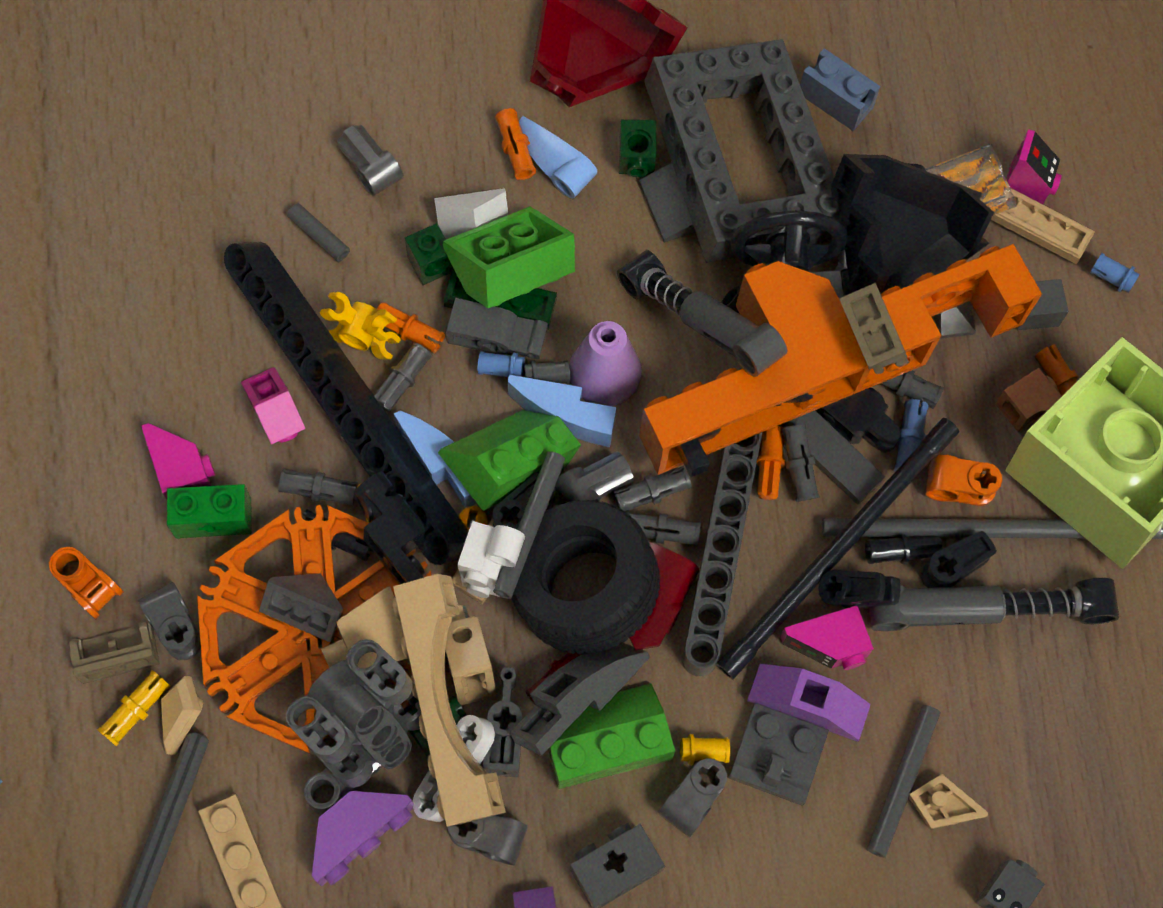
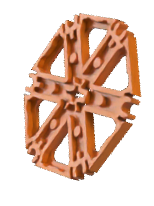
[197,505,431,755]

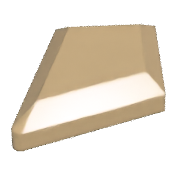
[161,676,203,755]
[909,774,988,829]

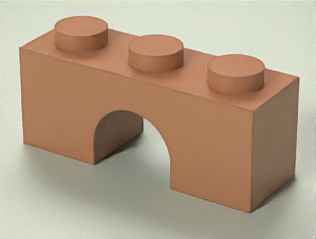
[995,368,1062,432]

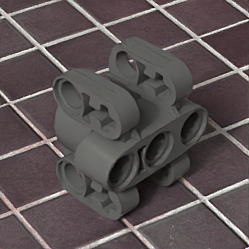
[286,639,422,788]

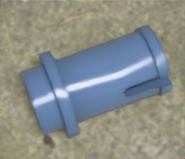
[1090,253,1140,293]
[477,351,525,377]

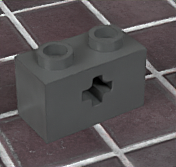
[570,823,665,908]

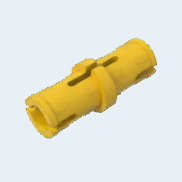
[97,670,171,746]

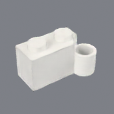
[457,521,525,598]

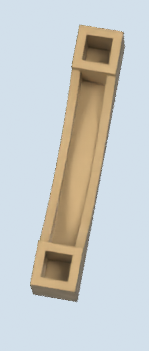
[392,574,506,827]

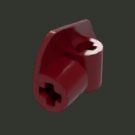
[629,542,700,651]

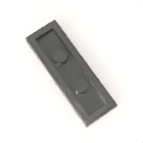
[779,411,885,505]

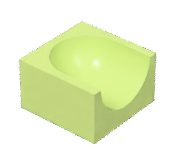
[1005,337,1163,569]

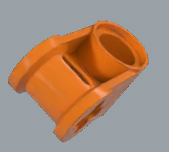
[926,455,1002,506]
[49,547,124,620]

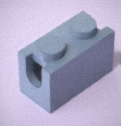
[800,48,881,131]

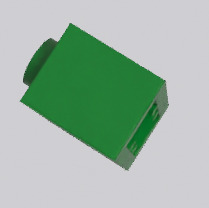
[167,484,252,539]

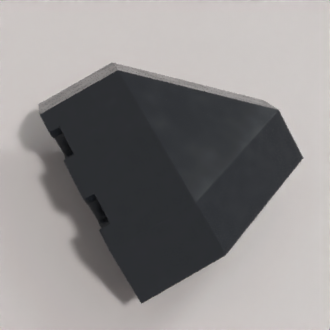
[831,154,994,294]

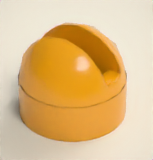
[459,506,488,530]

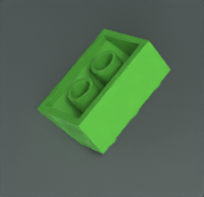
[443,206,575,308]
[438,410,581,511]
[548,683,675,789]

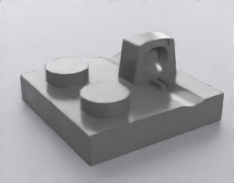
[729,703,829,806]

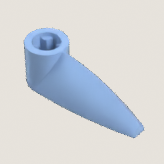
[519,116,598,199]

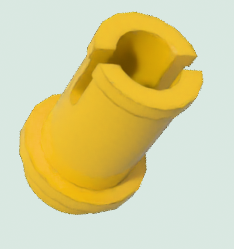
[680,734,730,765]

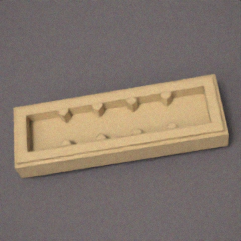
[991,186,1095,264]

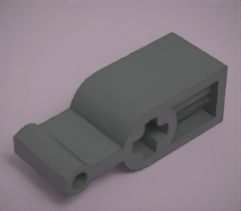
[446,298,548,359]
[483,667,522,777]

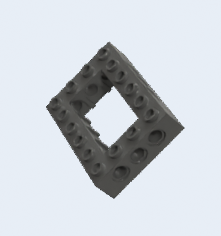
[644,39,841,263]

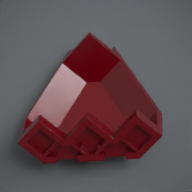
[530,0,688,107]

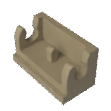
[839,283,909,374]
[69,621,160,684]

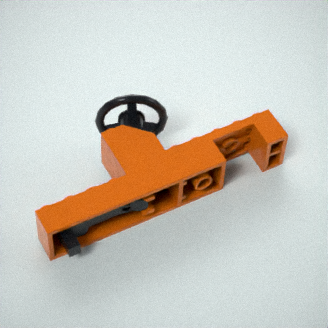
[639,210,1042,478]

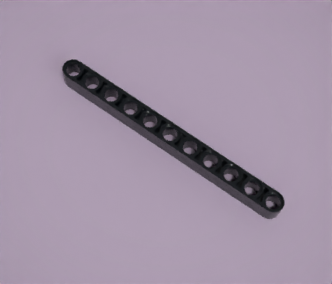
[224,242,469,565]

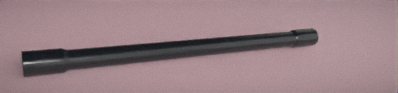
[716,418,959,680]

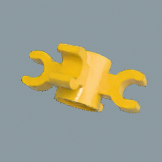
[320,292,401,360]

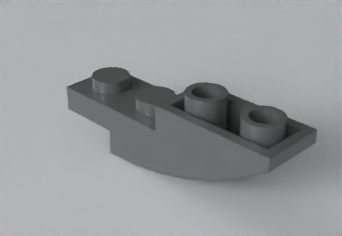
[510,642,650,755]

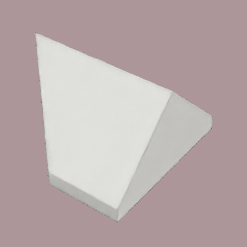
[434,188,508,239]

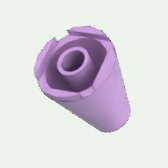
[569,321,642,406]

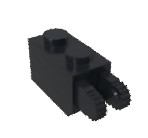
[815,388,902,453]

